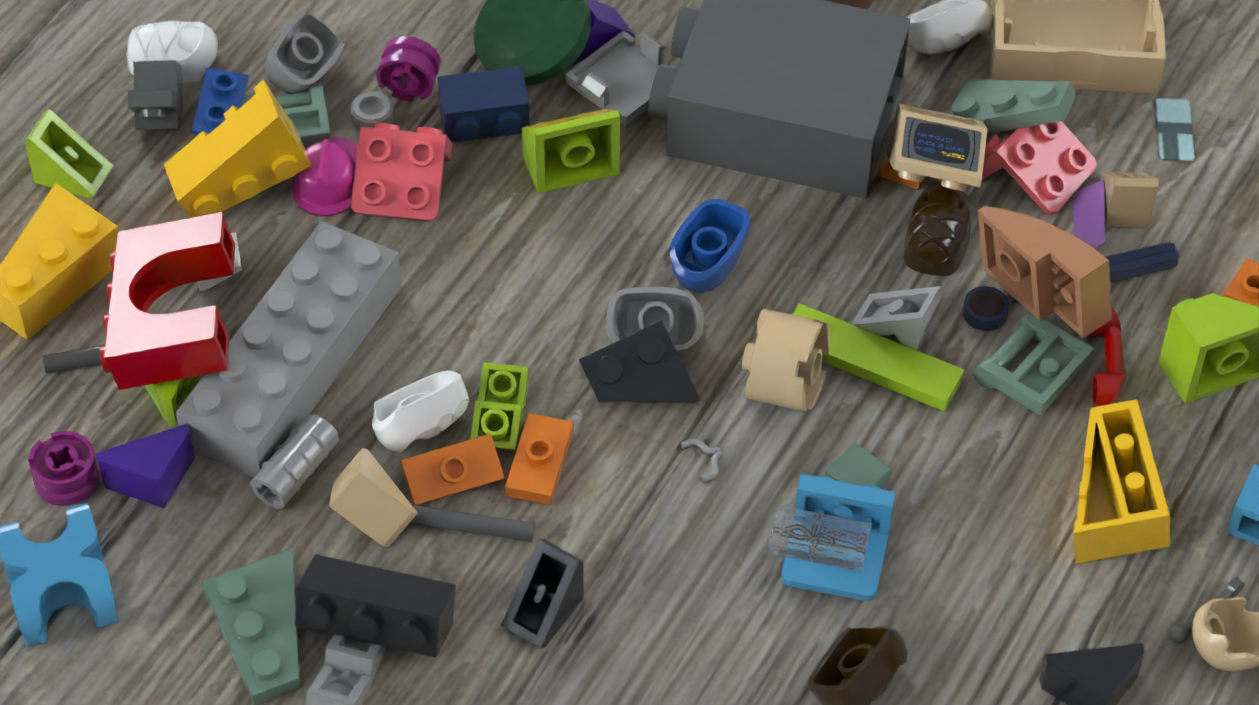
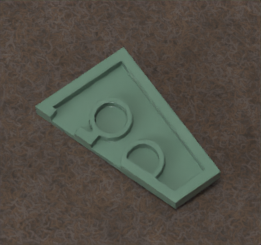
[948,79,1076,134]
[202,548,301,705]

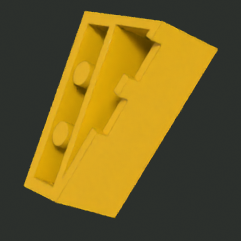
[164,79,312,218]
[0,183,119,341]
[1074,399,1170,564]

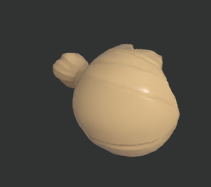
[1192,597,1259,671]

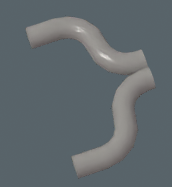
[680,438,723,483]

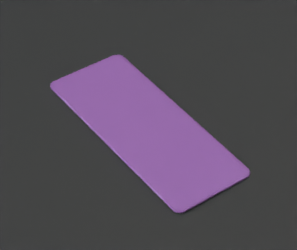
[1073,181,1105,248]

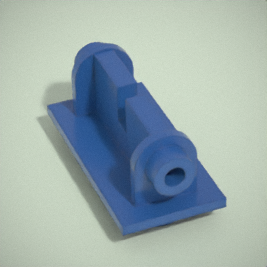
[191,68,249,135]

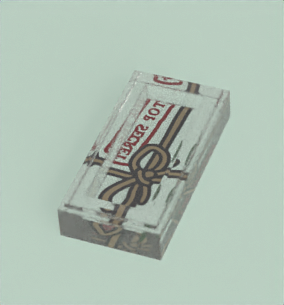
[768,505,872,572]

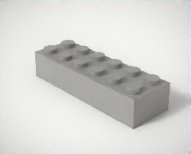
[176,221,402,477]

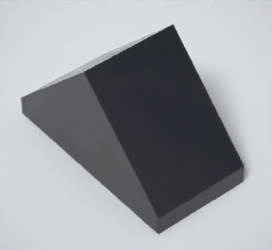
[501,538,584,648]
[1039,643,1145,705]

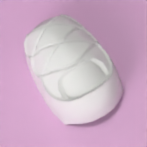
[907,0,993,54]
[127,21,218,83]
[372,371,470,453]

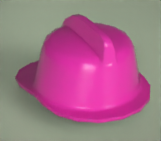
[292,137,358,217]

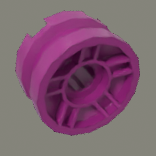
[376,36,441,102]
[28,431,100,506]

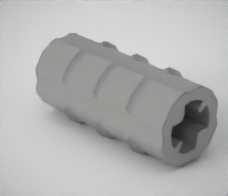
[250,414,339,509]

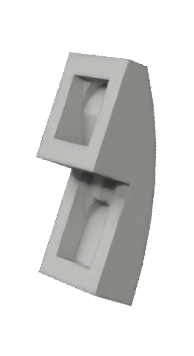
[306,635,386,705]

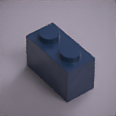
[437,66,530,142]

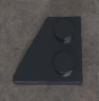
[579,320,700,404]

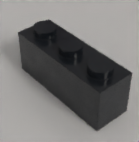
[295,554,456,658]

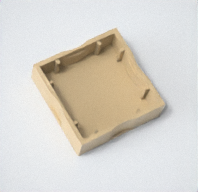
[990,0,1166,94]

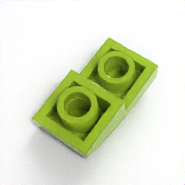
[470,362,530,452]

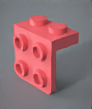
[982,121,1097,215]
[351,123,453,221]

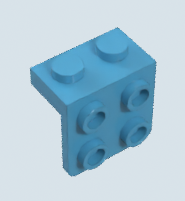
[781,474,896,601]

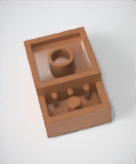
[977,206,1112,338]

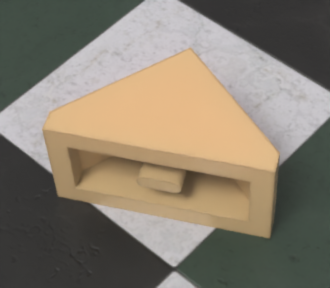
[1100,172,1159,228]
[329,448,418,548]

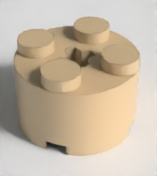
[742,309,831,411]

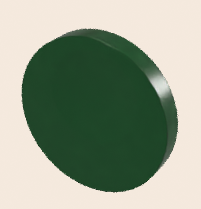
[473,0,592,86]

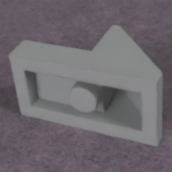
[852,286,945,351]

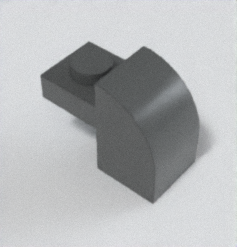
[128,60,183,130]

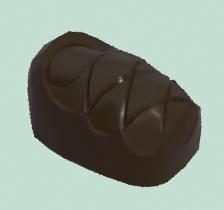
[904,182,971,276]
[808,627,908,705]

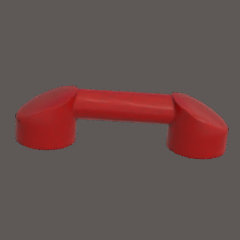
[1087,306,1126,407]

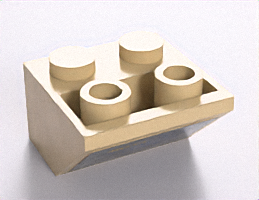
[887,104,987,191]

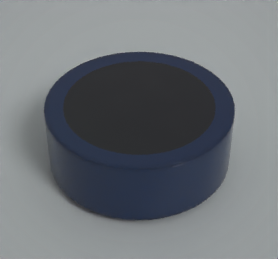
[963,286,1009,331]

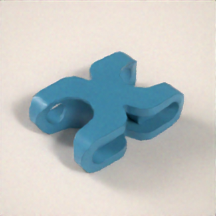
[0,503,119,648]

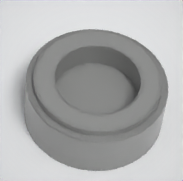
[351,91,394,130]

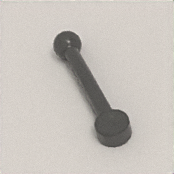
[1169,577,1245,644]

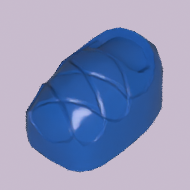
[670,199,751,293]

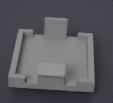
[565,30,678,126]

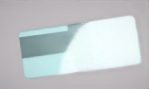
[1156,98,1194,161]

